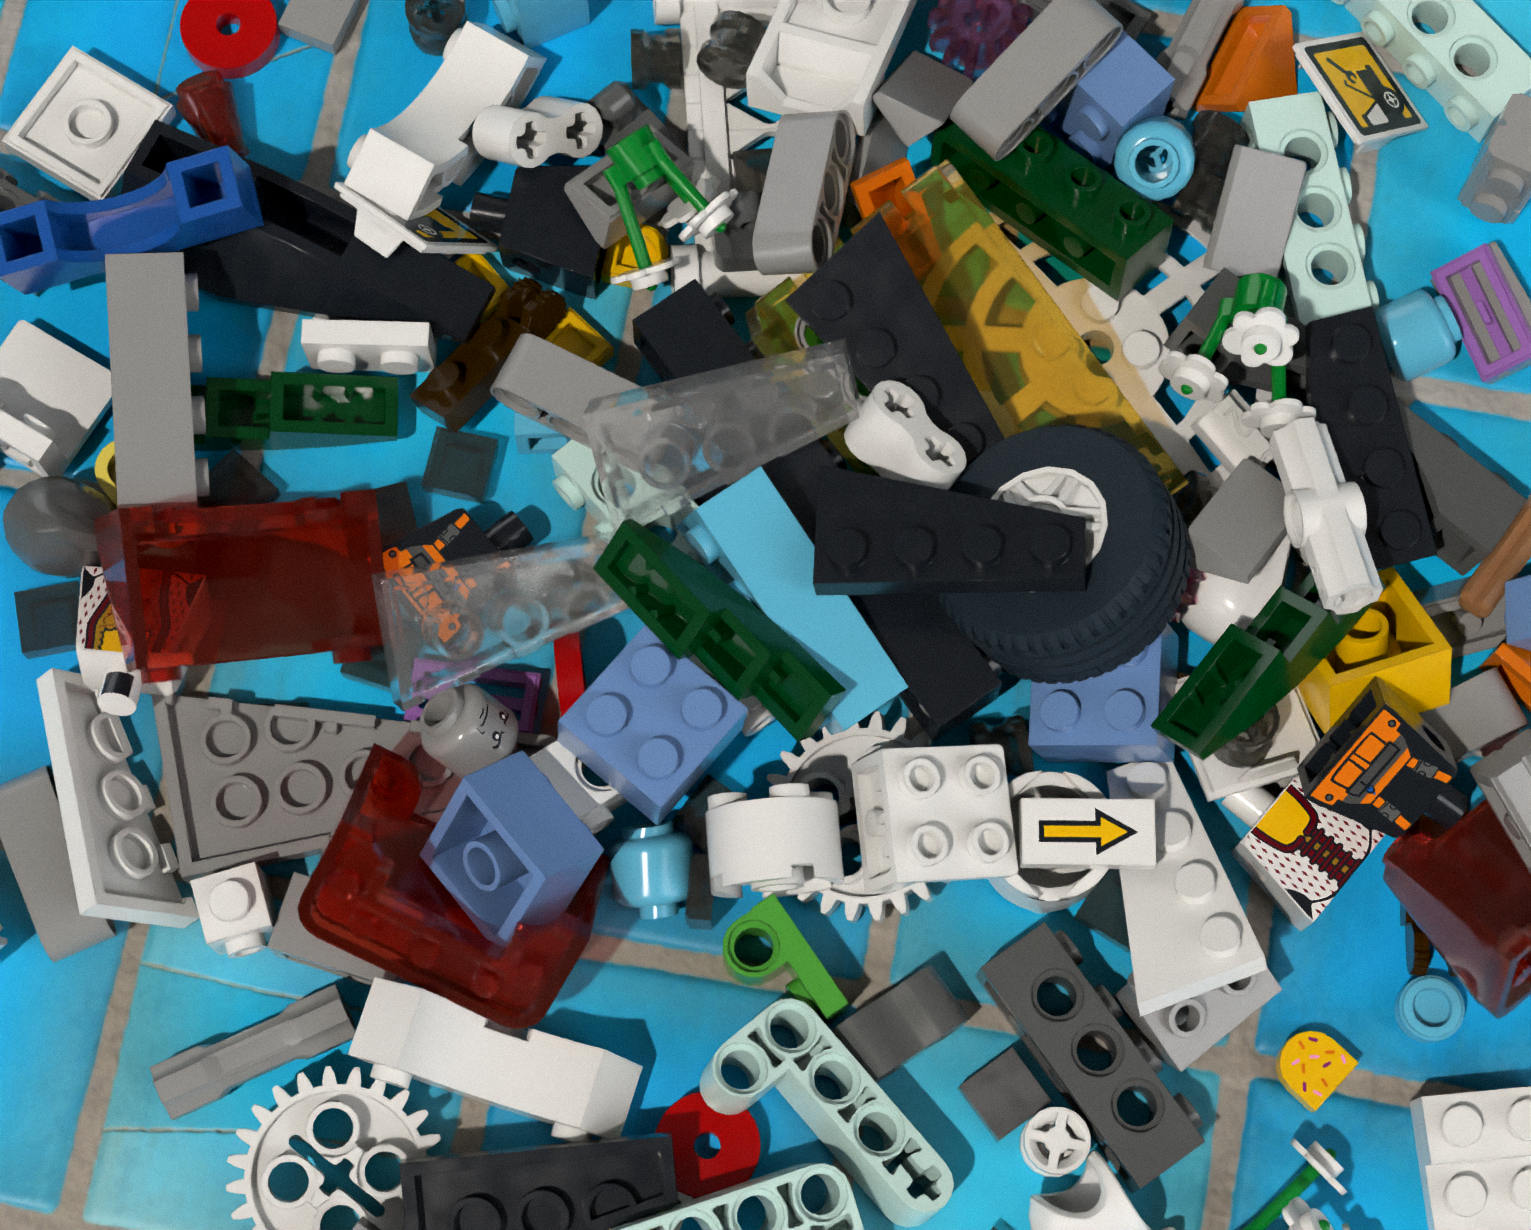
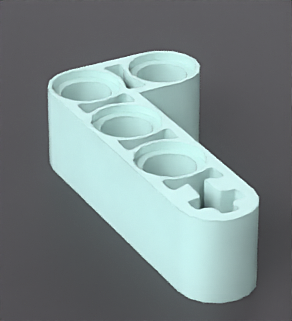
[699,998,954,1228]
[608,1163,864,1230]

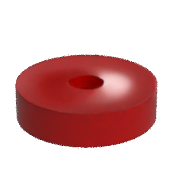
[180,0,280,79]
[553,629,587,717]
[655,1092,761,1199]

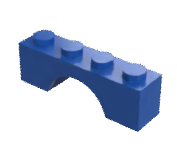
[0,145,264,295]

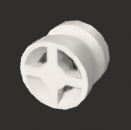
[1019,1107,1091,1177]

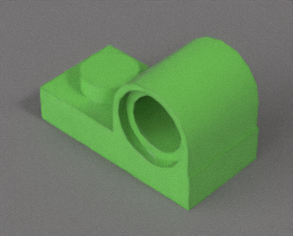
[723,893,848,1024]

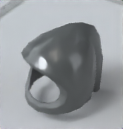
[3,476,149,578]

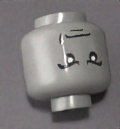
[419,683,518,779]

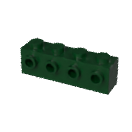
[929,116,1174,302]

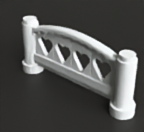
[652,0,813,298]

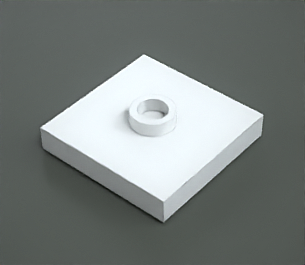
[2,45,177,201]

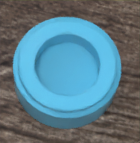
[1394,975,1465,1043]

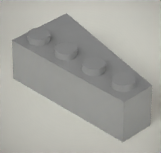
[105,252,209,519]

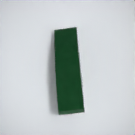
[191,371,398,451]
[593,518,846,742]
[1151,572,1386,761]

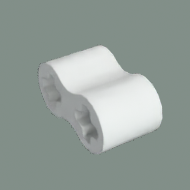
[472,96,603,168]
[844,380,967,490]

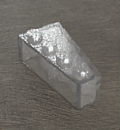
[583,339,861,534]
[371,531,629,711]

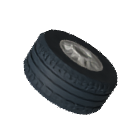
[935,424,1192,684]

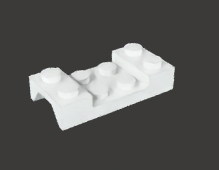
[746,0,924,136]
[1409,1086,1531,1230]

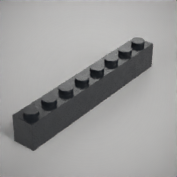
[632,279,1003,743]

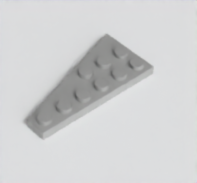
[151,693,557,882]

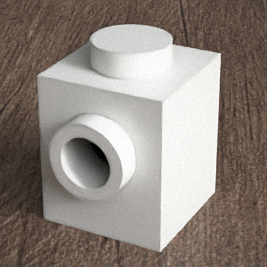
[190,862,278,958]

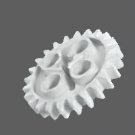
[766,711,951,923]
[226,1066,441,1230]

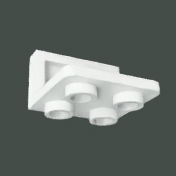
[301,317,438,375]

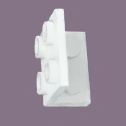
[0,320,112,477]
[851,744,1018,895]

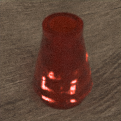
[175,70,250,157]

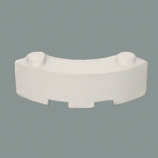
[344,21,547,221]
[348,977,643,1142]

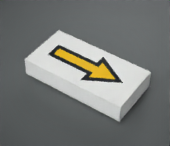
[1019,798,1156,869]

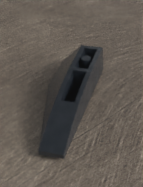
[121,119,496,344]

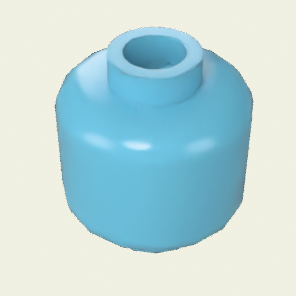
[1114,115,1196,201]
[1374,289,1463,382]
[608,821,698,919]

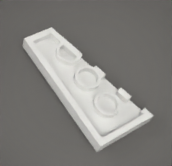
[36,668,200,929]
[1106,762,1267,1017]

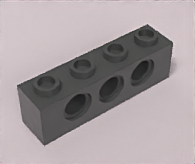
[975,922,1205,1193]

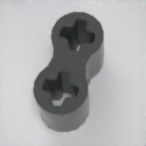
[831,964,970,1083]

